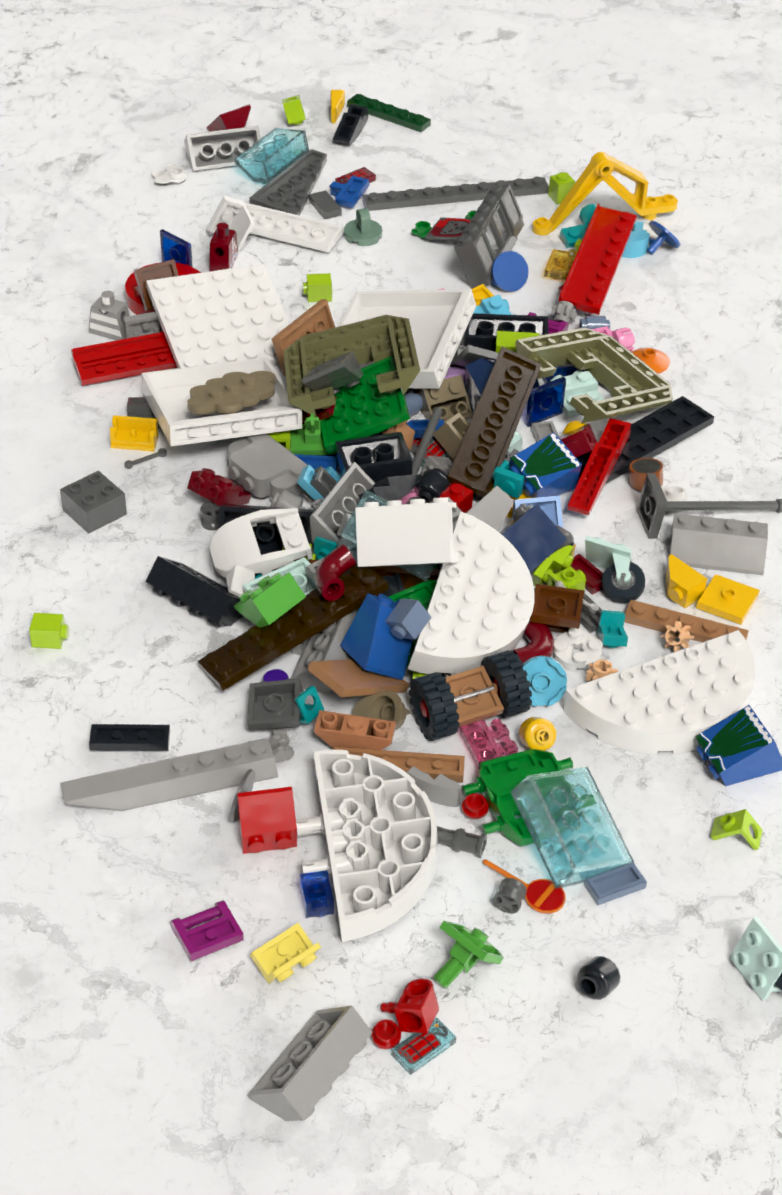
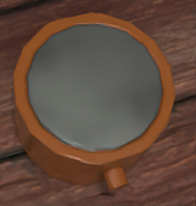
[630,458,663,491]

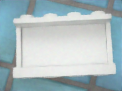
[355,498,459,567]

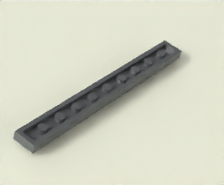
[363,177,549,211]

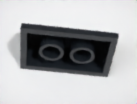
[335,432,413,483]

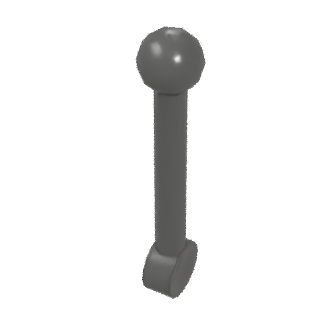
[124,448,167,469]

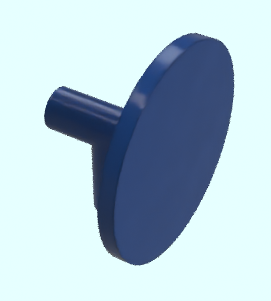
[647,220,681,254]
[491,251,529,292]

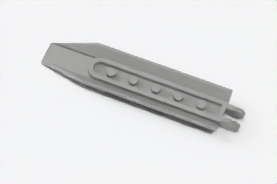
[60,733,294,811]

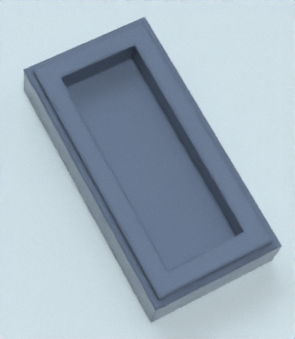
[584,862,647,906]

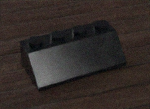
[464,313,549,352]
[219,504,315,555]
[145,556,243,627]

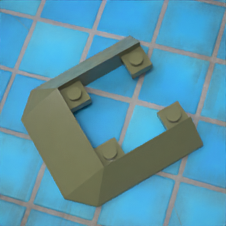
[283,315,420,417]
[515,327,673,424]

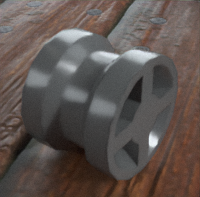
[200,502,220,530]
[493,878,527,914]

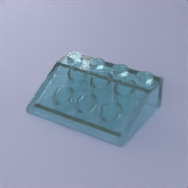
[511,767,634,889]

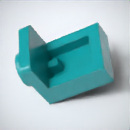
[492,460,525,499]
[597,610,628,648]

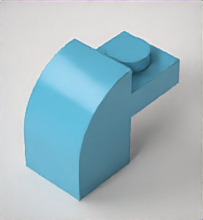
[622,221,650,258]

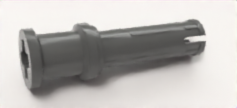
[437,826,487,858]

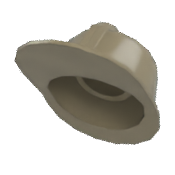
[352,691,410,730]

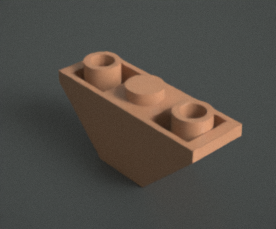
[314,710,396,750]

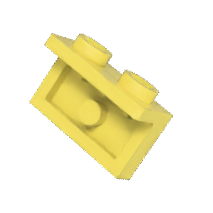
[250,923,321,984]

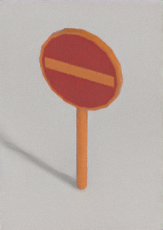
[483,859,566,914]

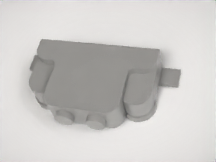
[227,434,315,503]

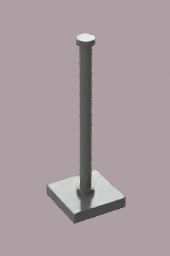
[636,473,782,539]

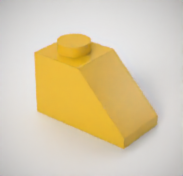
[666,554,707,608]

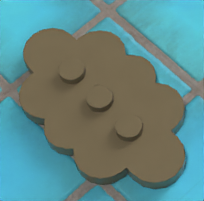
[187,371,276,415]

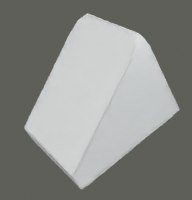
[226,565,255,597]

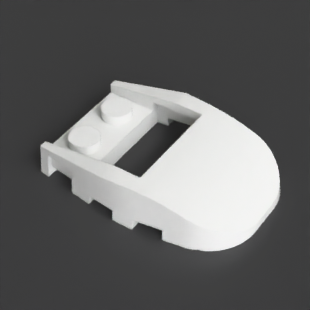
[210,508,312,578]

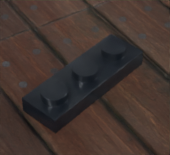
[89,724,171,751]

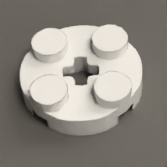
[553,628,603,672]

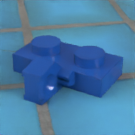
[330,175,370,208]

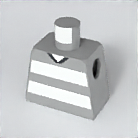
[89,291,130,340]

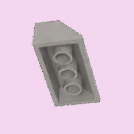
[184,126,265,172]
[310,462,375,548]
[670,513,768,575]
[290,607,360,693]
[247,1005,373,1121]

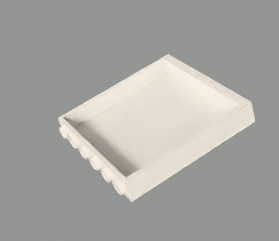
[337,289,476,388]
[141,357,302,446]

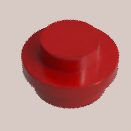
[462,793,489,819]
[371,1020,401,1049]

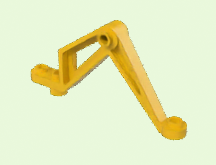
[532,152,678,235]

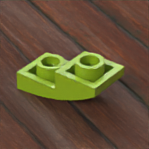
[532,545,574,587]

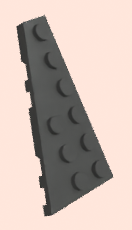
[249,149,327,216]

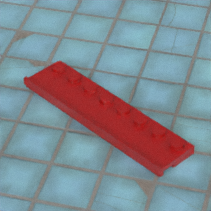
[559,203,637,315]
[71,332,177,386]

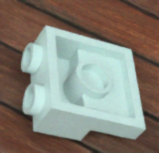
[549,371,604,418]

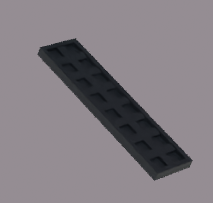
[576,396,714,484]

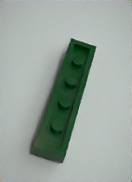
[347,94,431,133]

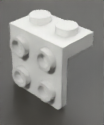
[207,196,254,253]

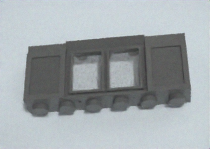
[454,184,524,288]

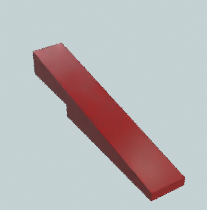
[567,418,631,515]

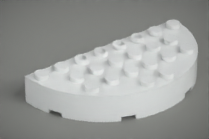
[408,512,534,674]
[563,630,755,755]

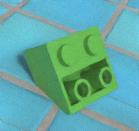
[234,572,306,628]

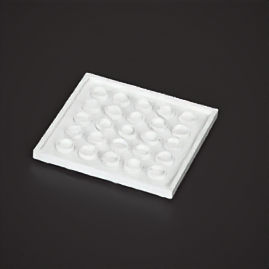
[146,264,290,368]

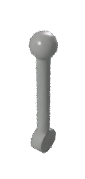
[554,581,599,614]

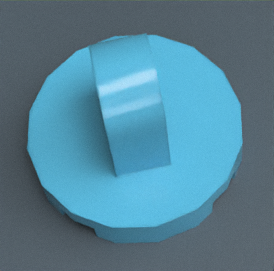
[523,656,567,706]

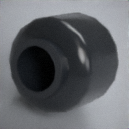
[416,468,450,503]
[577,956,620,1000]

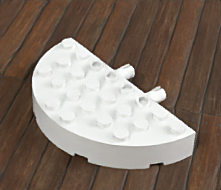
[296,750,438,942]

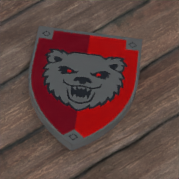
[425,217,486,243]

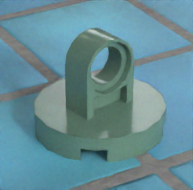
[344,208,382,246]

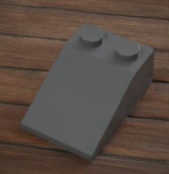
[302,351,364,393]

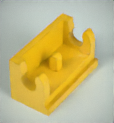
[110,415,159,452]

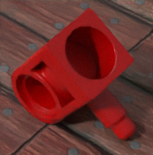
[380,978,439,1033]

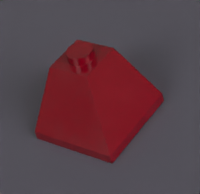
[206,104,251,132]

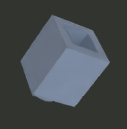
[385,598,431,640]

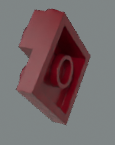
[187,468,251,506]

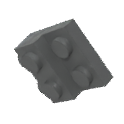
[247,679,304,731]

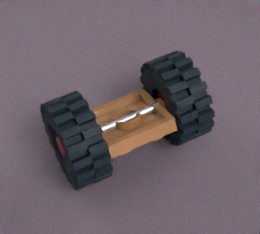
[409,650,532,741]

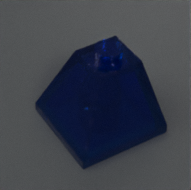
[160,229,193,267]
[526,376,566,427]

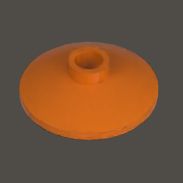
[632,348,670,374]

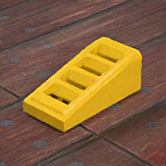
[330,90,345,123]

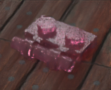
[460,718,518,769]

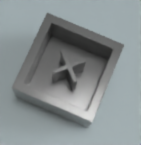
[60,470,127,534]

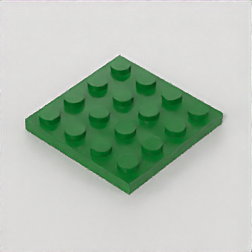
[320,355,410,453]

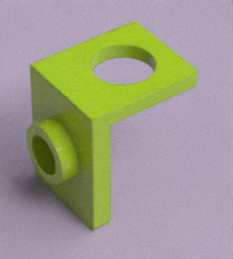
[710,809,763,850]

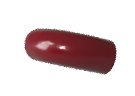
[314,544,356,601]
[513,622,554,663]

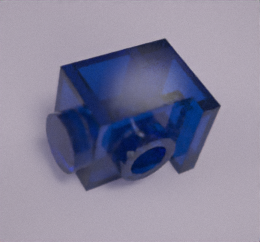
[300,870,334,918]

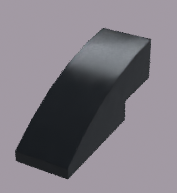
[333,104,369,145]
[358,474,421,507]

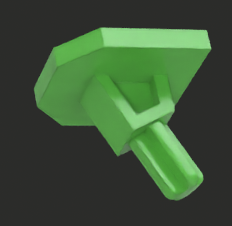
[290,414,335,455]
[434,920,504,988]

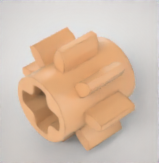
[661,621,694,652]
[586,659,618,681]

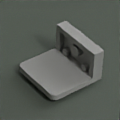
[123,312,163,339]

